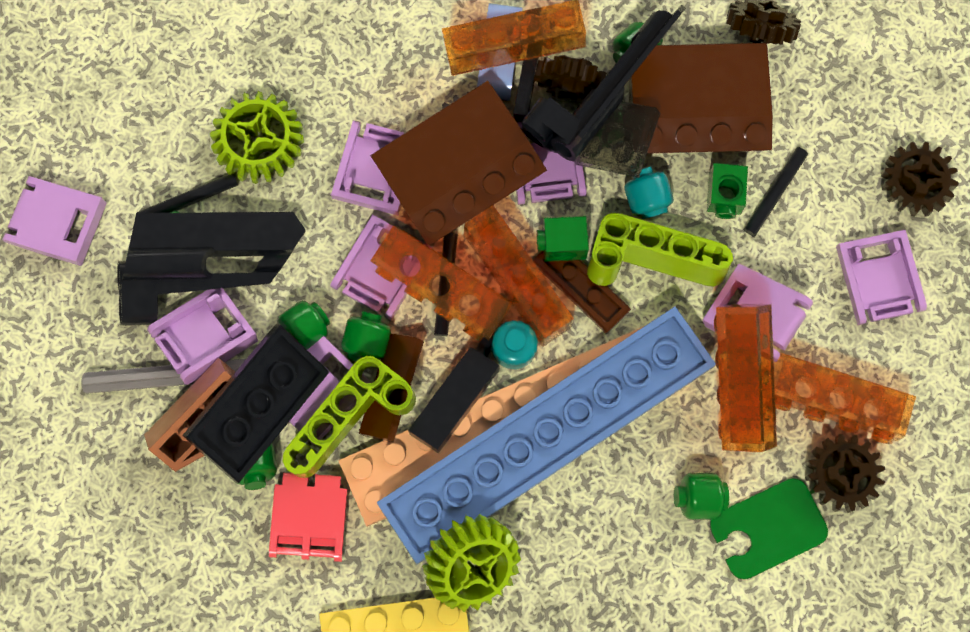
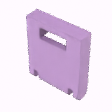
[331,120,404,216]
[516,122,586,205]
[2,176,107,266]
[330,214,433,321]
[836,230,927,325]
[703,264,813,362]
[147,288,258,385]
[289,336,372,445]

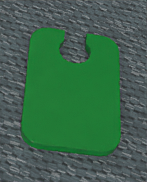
[710,478,828,580]

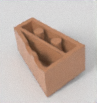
[144,358,235,472]

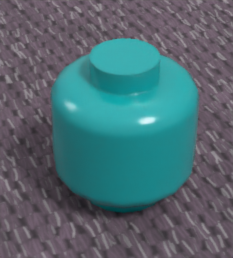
[624,166,674,220]
[491,320,538,370]

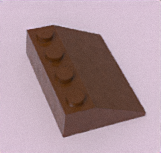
[629,43,773,154]
[370,80,547,246]

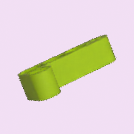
[587,213,733,287]
[283,356,416,478]

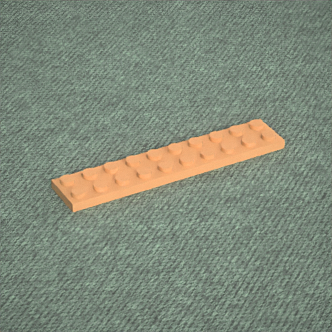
[338,326,644,527]

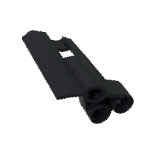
[521,5,686,161]
[117,212,306,326]

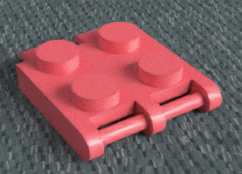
[269,472,348,562]

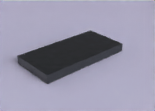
[182,324,329,483]

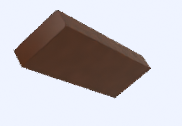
[532,251,631,334]
[359,334,424,442]

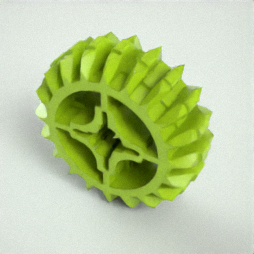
[210,91,304,184]
[422,514,521,612]

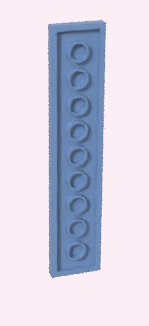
[377,306,716,565]

